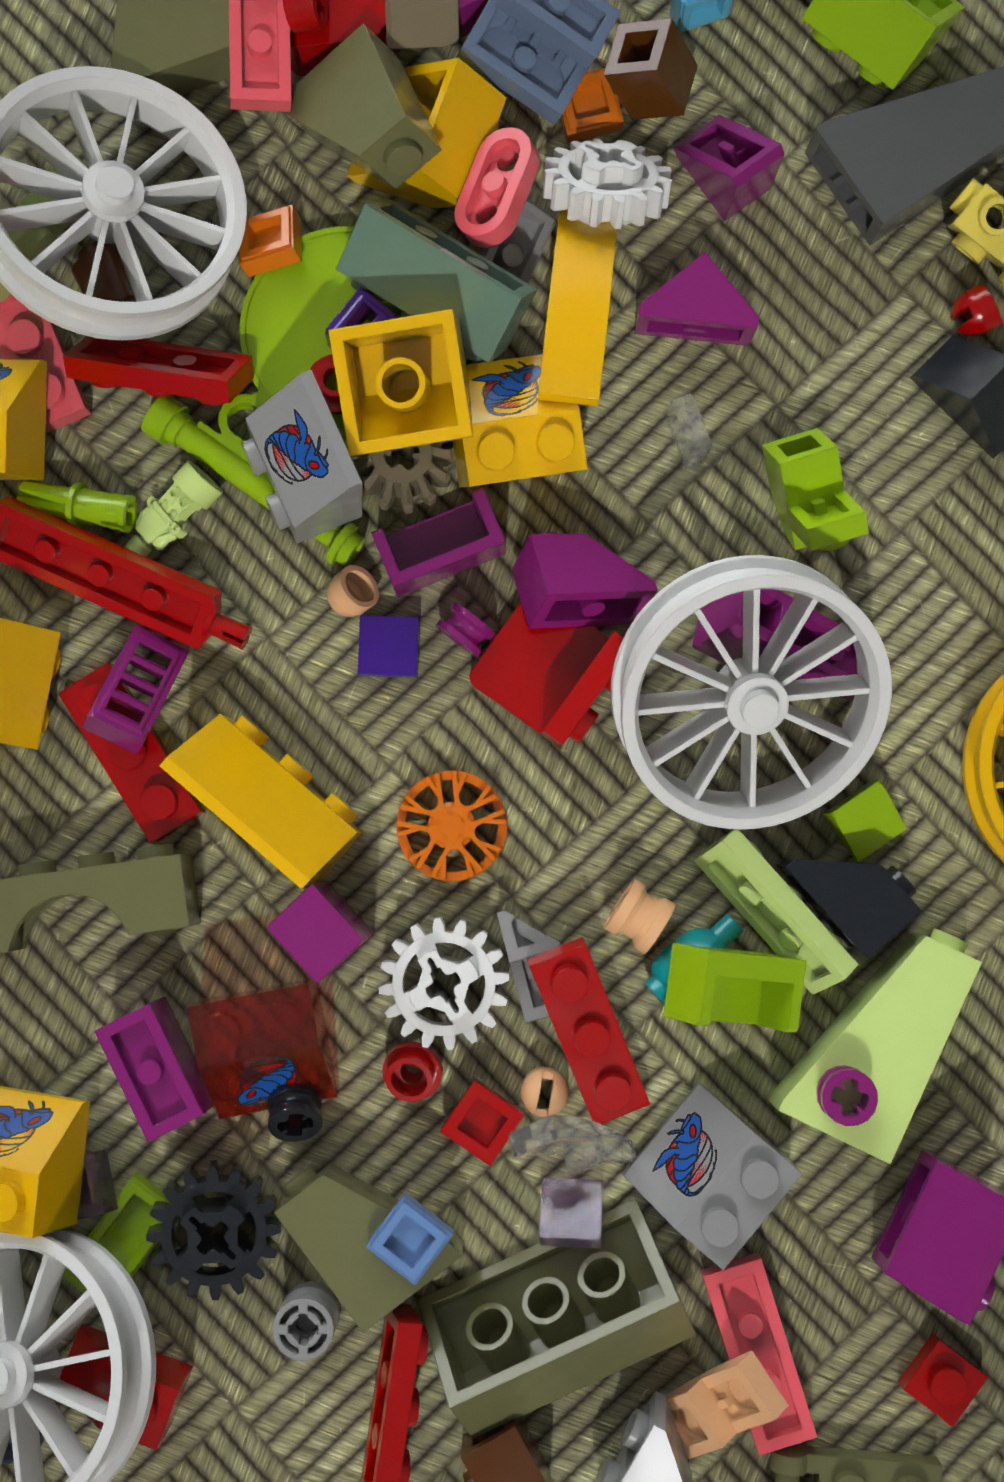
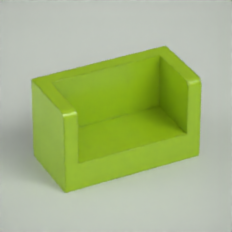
[663,943,807,1033]

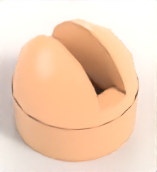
[326,565,379,617]
[521,1067,569,1117]

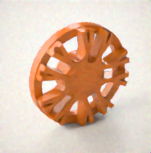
[396,770,507,881]

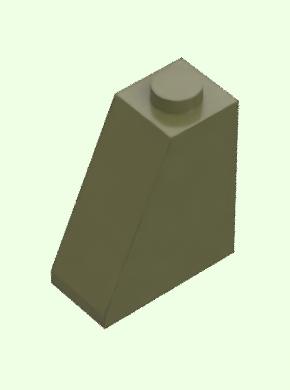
[110,0,230,95]
[282,23,442,189]
[274,1163,464,1333]

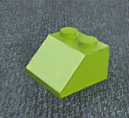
[801,0,965,90]

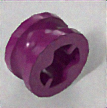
[436,602,495,658]
[816,1065,878,1126]

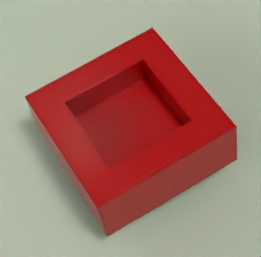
[440,1078,524,1166]
[898,1333,989,1427]

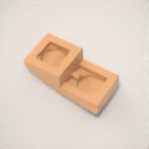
[665,1351,789,1459]

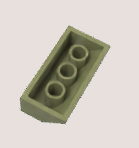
[418,1199,696,1438]

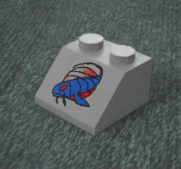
[241,370,362,544]
[622,1082,803,1270]

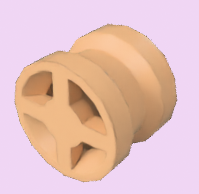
[603,878,676,954]

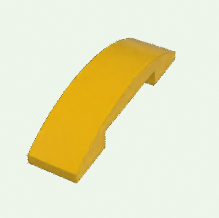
[538,209,617,407]

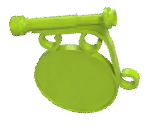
[141,226,403,567]

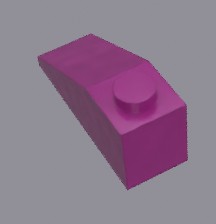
[692,589,857,700]

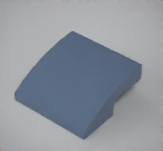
[456,0,621,125]

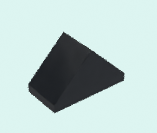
[910,334,1004,459]

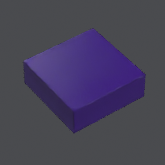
[358,615,420,678]

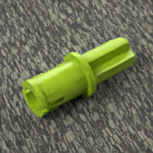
[17,481,138,533]

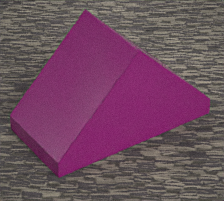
[673,115,785,221]
[634,252,759,346]

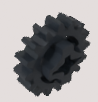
[146,1160,282,1301]

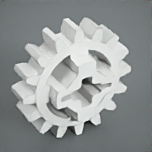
[543,138,672,229]
[378,917,509,1050]

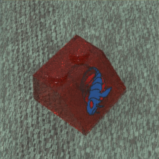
[187,978,338,1119]

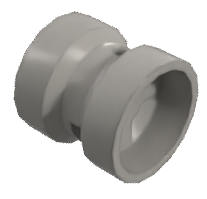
[272,1281,341,1361]

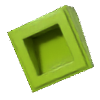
[823,779,907,863]

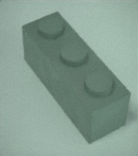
[336,197,537,363]

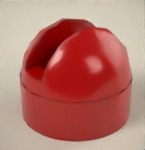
[950,283,1002,337]

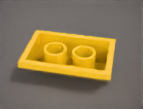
[159,714,363,889]

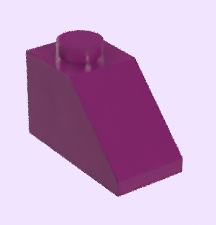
[512,531,658,629]

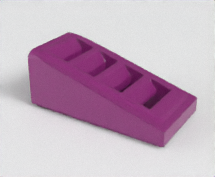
[82,624,189,754]

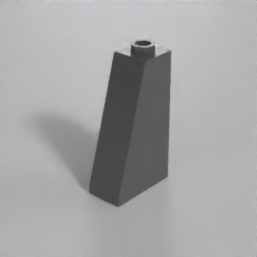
[805,66,1004,246]

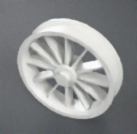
[0,66,247,340]
[610,555,892,830]
[0,1228,156,1482]

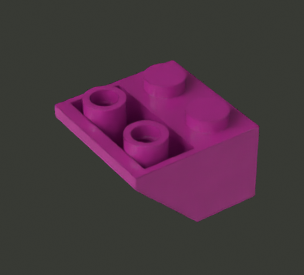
[871,1149,1004,1325]

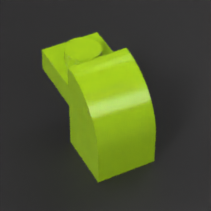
[762,428,869,551]

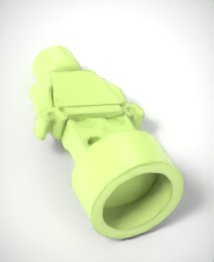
[125,460,223,557]

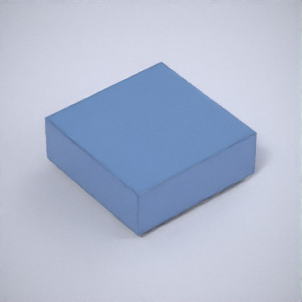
[366,1192,454,1285]

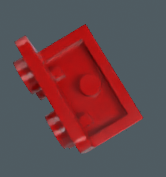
[469,602,623,749]

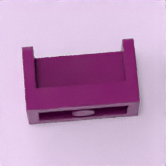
[371,487,506,598]
[268,881,374,983]
[94,996,217,1143]

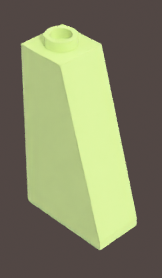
[769,928,982,1164]

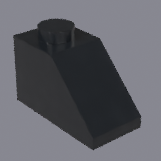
[777,858,922,959]

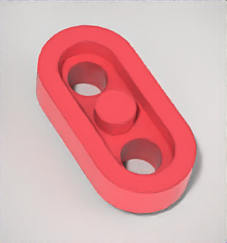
[454,127,540,248]

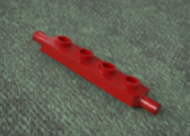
[0,496,252,650]

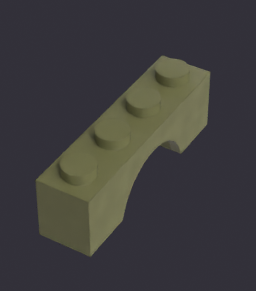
[0,843,201,953]

